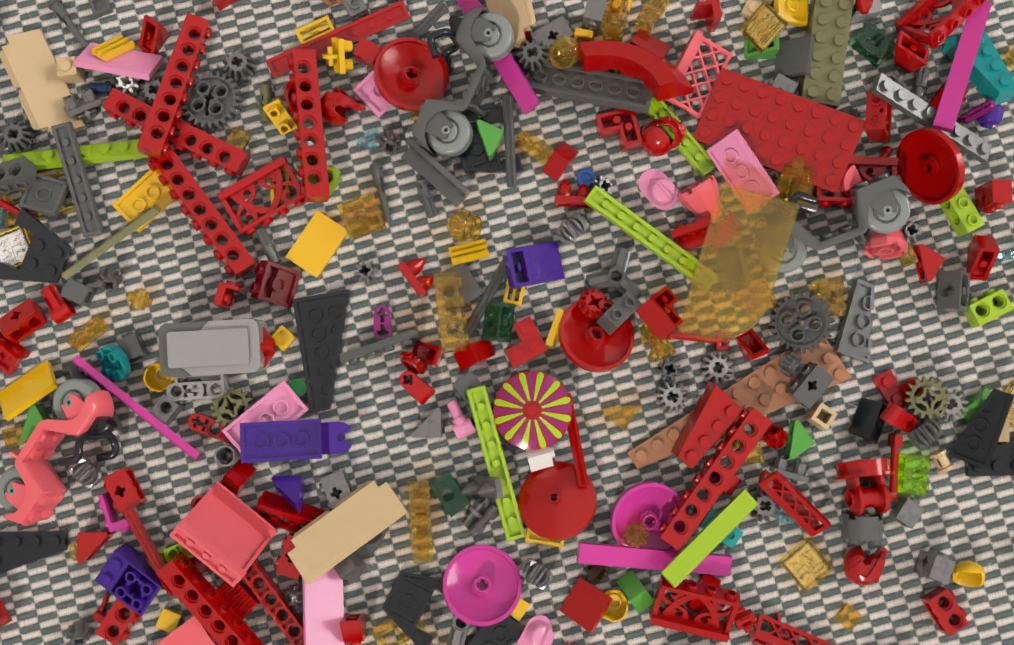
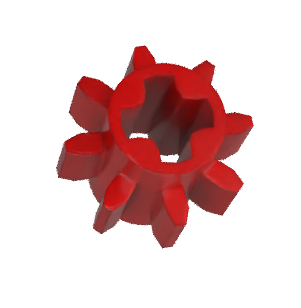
[762,425,788,449]
[734,606,757,633]

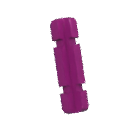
[959,99,996,124]

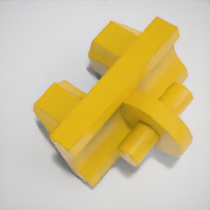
[322,37,354,74]
[262,97,297,136]

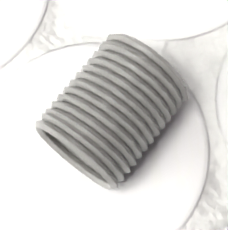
[214,445,241,467]

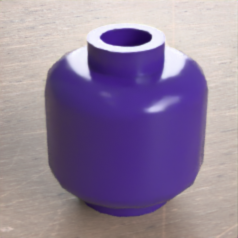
[975,100,1005,129]

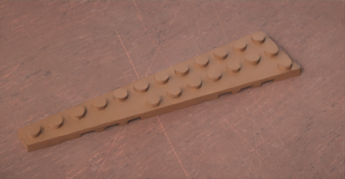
[626,338,852,469]

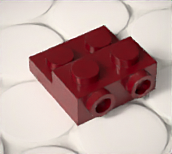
[249,260,301,308]

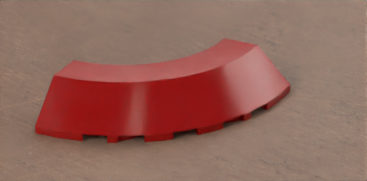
[573,40,694,101]

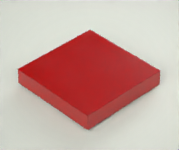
[559,577,613,633]

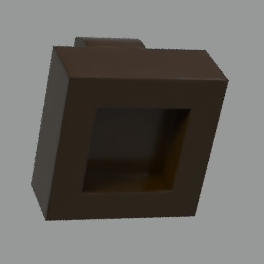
[583,565,610,584]

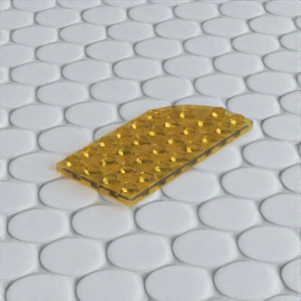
[677,183,800,342]

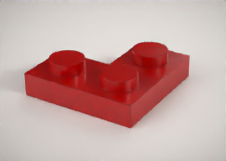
[872,369,927,407]

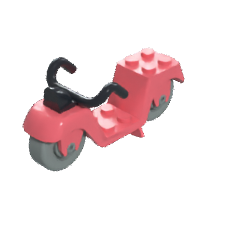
[0,379,120,526]

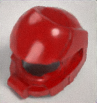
[320,87,366,126]
[640,116,687,157]
[842,545,888,586]

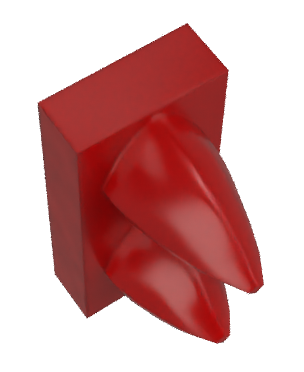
[554,179,591,208]
[397,258,434,298]

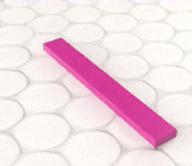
[456,0,541,115]
[932,1,992,133]
[73,355,201,461]
[576,542,733,576]

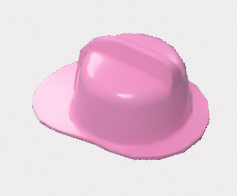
[638,169,678,210]
[516,615,554,645]

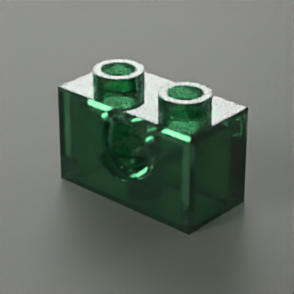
[848,21,896,68]
[482,302,515,343]
[428,470,471,517]

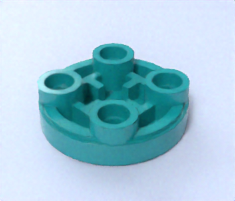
[96,344,131,382]

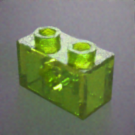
[897,454,931,496]

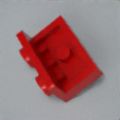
[670,217,716,251]

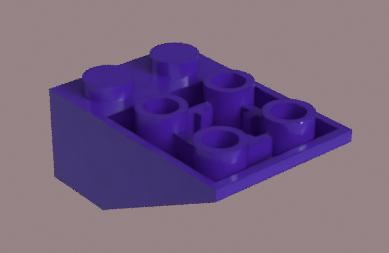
[502,241,565,290]
[95,542,162,616]

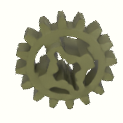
[904,376,951,419]
[210,386,253,428]

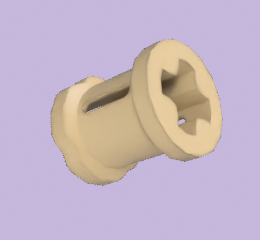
[928,448,954,473]

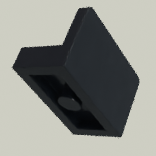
[848,398,886,444]

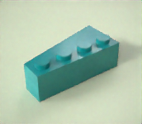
[941,29,1014,105]

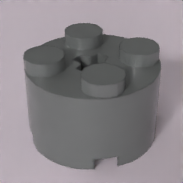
[841,509,883,544]

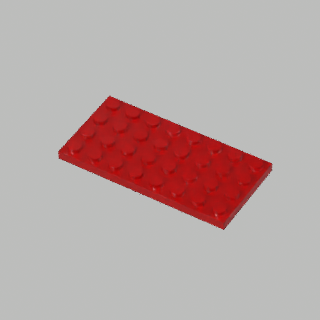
[693,68,865,194]

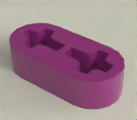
[373,305,392,341]

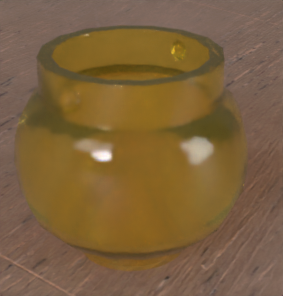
[548,36,580,69]
[447,210,482,242]

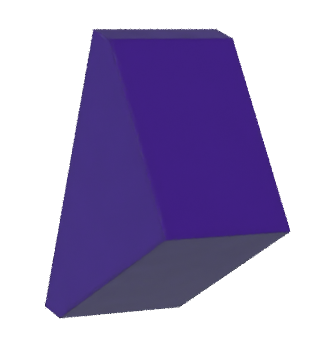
[271,476,305,512]

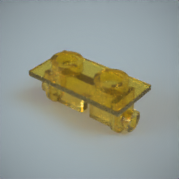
[515,130,554,166]
[68,313,110,352]

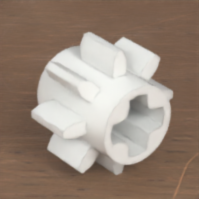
[116,75,141,95]

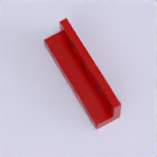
[758,469,831,537]
[256,490,326,533]
[747,613,834,645]

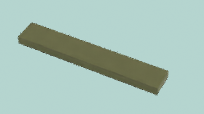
[61,204,161,280]

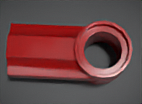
[40,284,76,325]

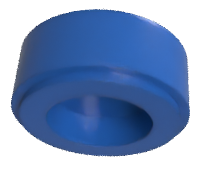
[576,168,595,188]

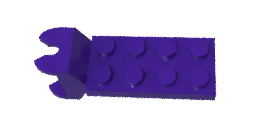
[240,419,352,463]

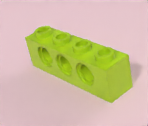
[939,186,985,237]

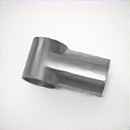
[446,616,470,645]

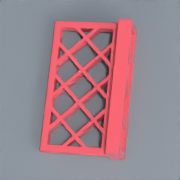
[663,29,733,119]

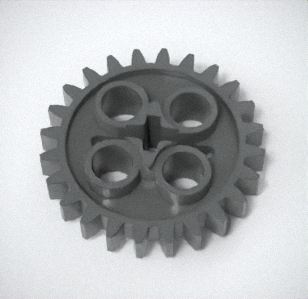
[181,71,243,131]
[769,291,835,354]

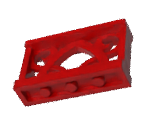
[894,0,986,49]
[217,156,305,236]
[815,156,898,208]
[649,575,741,642]

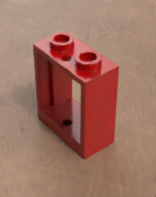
[865,92,893,143]

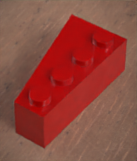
[671,381,744,469]

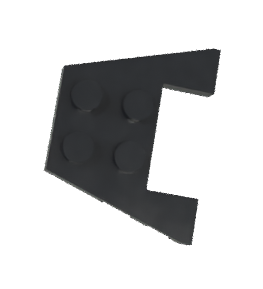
[459,102,524,173]
[0,209,72,283]
[382,572,443,645]

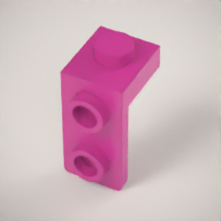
[98,493,131,533]

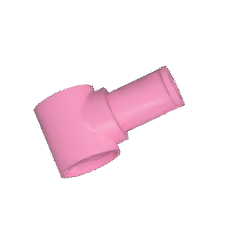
[447,400,476,440]

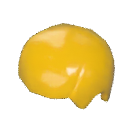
[143,361,174,392]
[952,560,985,587]
[603,589,629,622]

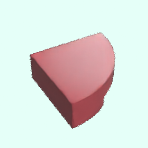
[841,164,862,191]

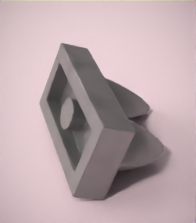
[461,475,503,499]

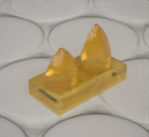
[639,323,676,362]

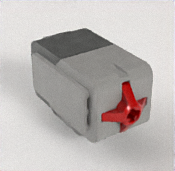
[158,319,276,401]

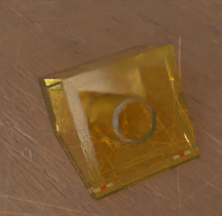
[337,192,387,241]

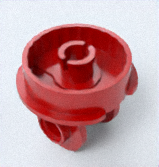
[833,458,896,516]

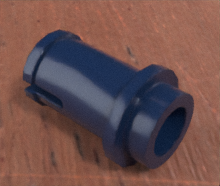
[88,81,115,96]

